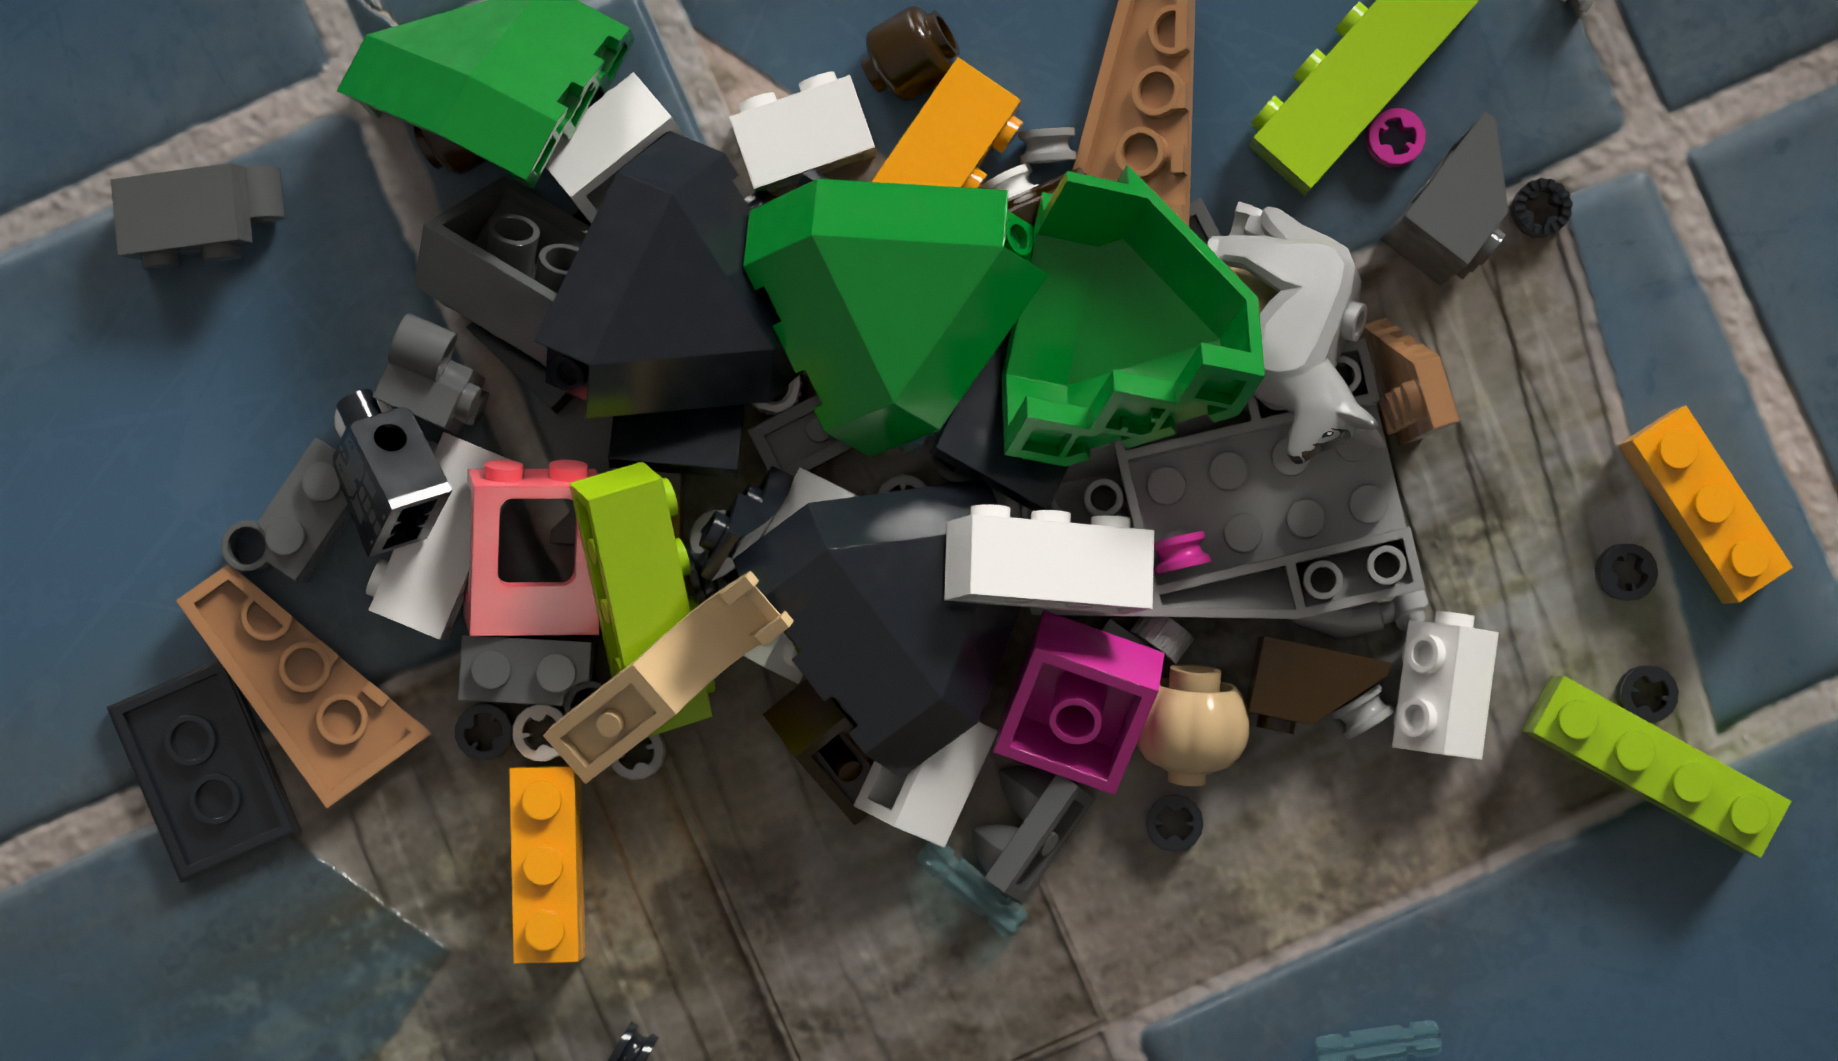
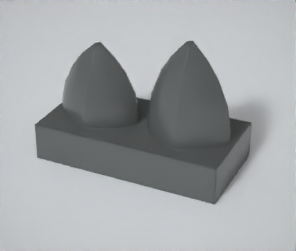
[972,766,1096,903]

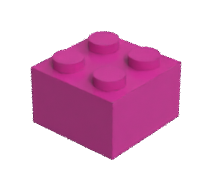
[993,610,1165,795]

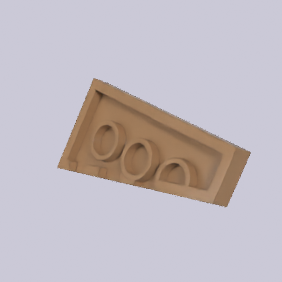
[1073,0,1196,227]
[1363,318,1459,446]
[176,564,432,809]

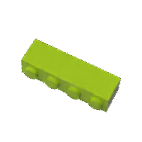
[1248,0,1480,197]
[569,462,715,738]
[1521,676,1792,858]

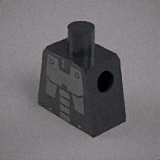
[332,389,452,557]

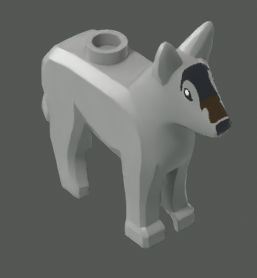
[1207,202,1386,464]

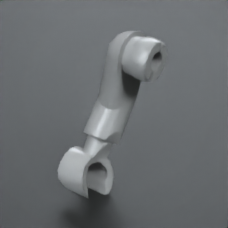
[1290,590,1428,639]

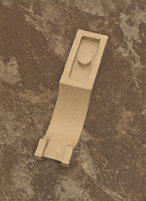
[543,571,794,784]

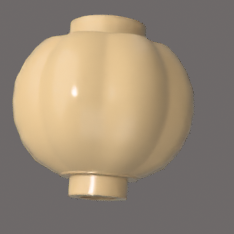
[1136,664,1250,786]

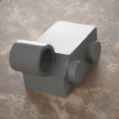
[110,163,285,270]
[373,313,489,436]
[221,438,352,583]
[458,635,604,715]

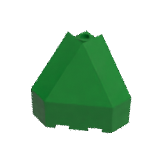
[337,0,635,189]
[1001,165,1265,467]
[743,179,1049,457]

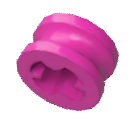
[1365,108,1426,168]
[1153,530,1212,575]

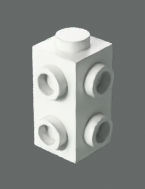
[1392,611,1499,760]

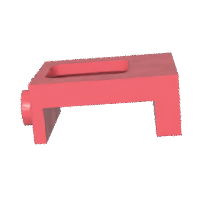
[463,460,599,636]

